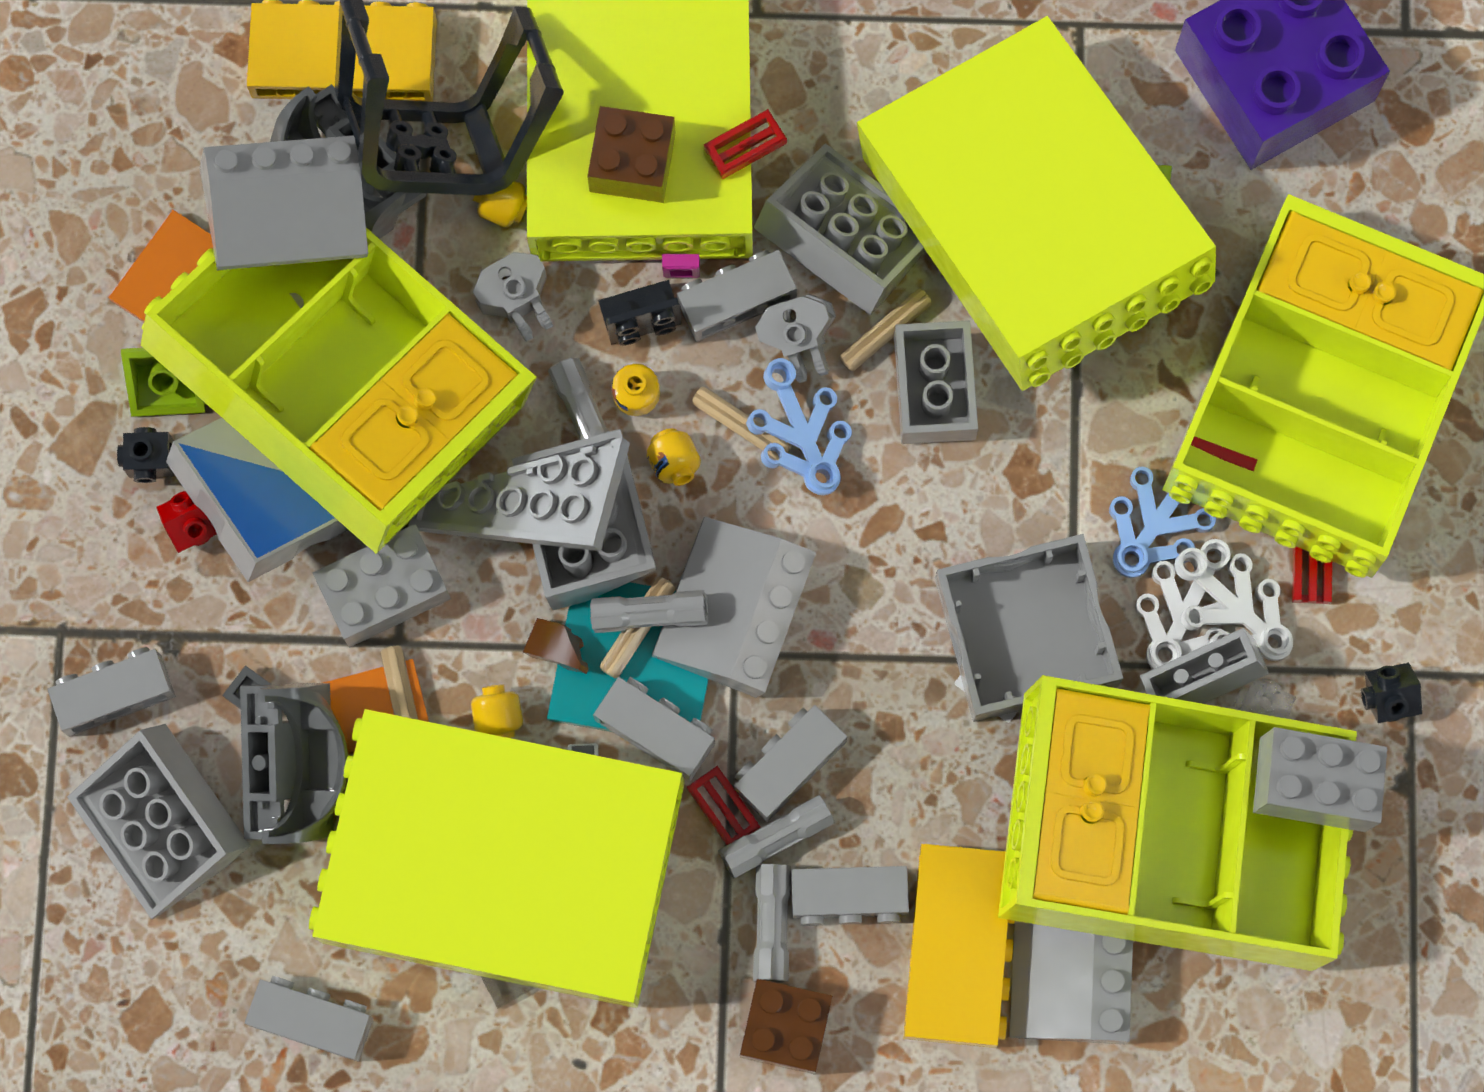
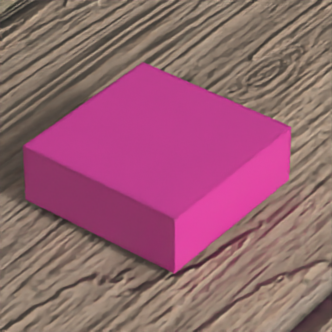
[662,254,700,278]

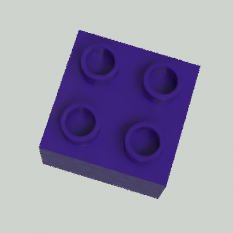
[1175,0,1390,170]

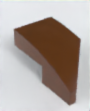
[523,618,589,674]

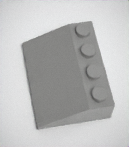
[200,136,368,270]
[753,143,926,315]
[512,429,657,610]
[652,517,816,698]
[67,724,251,919]
[1009,921,1133,1045]

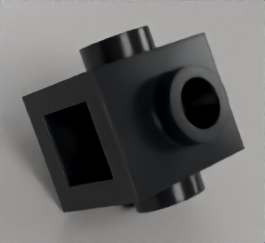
[117,427,174,483]
[1361,662,1422,724]

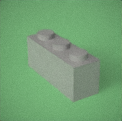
[677,250,797,342]
[1140,628,1269,704]
[47,647,176,737]
[593,677,715,782]
[734,705,847,822]
[791,866,909,926]
[244,976,374,1062]

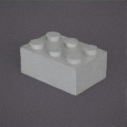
[894,320,978,444]
[312,524,451,648]
[1253,727,1387,832]

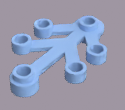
[746,358,852,495]
[1109,467,1216,578]

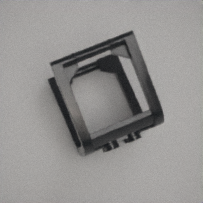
[335,0,564,196]

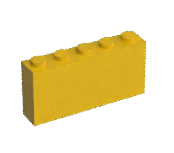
[247,0,437,102]
[903,843,1015,1048]

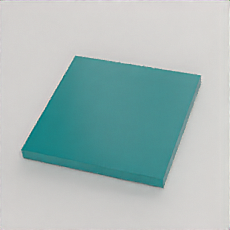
[547,582,709,732]

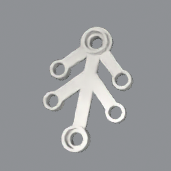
[1135,539,1236,669]
[1174,548,1293,661]

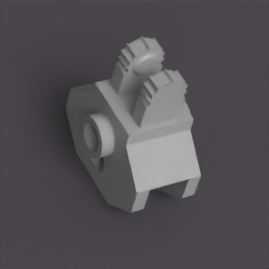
[473,252,553,342]
[755,294,836,383]

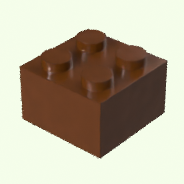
[587,106,676,203]
[740,979,833,1075]

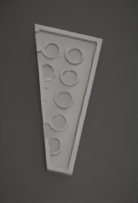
[409,437,630,551]

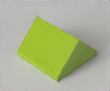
[121,348,206,417]

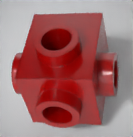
[156,491,217,553]

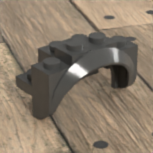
[270,84,427,239]
[240,683,348,844]

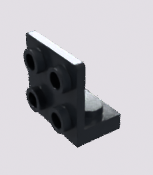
[598,280,682,346]

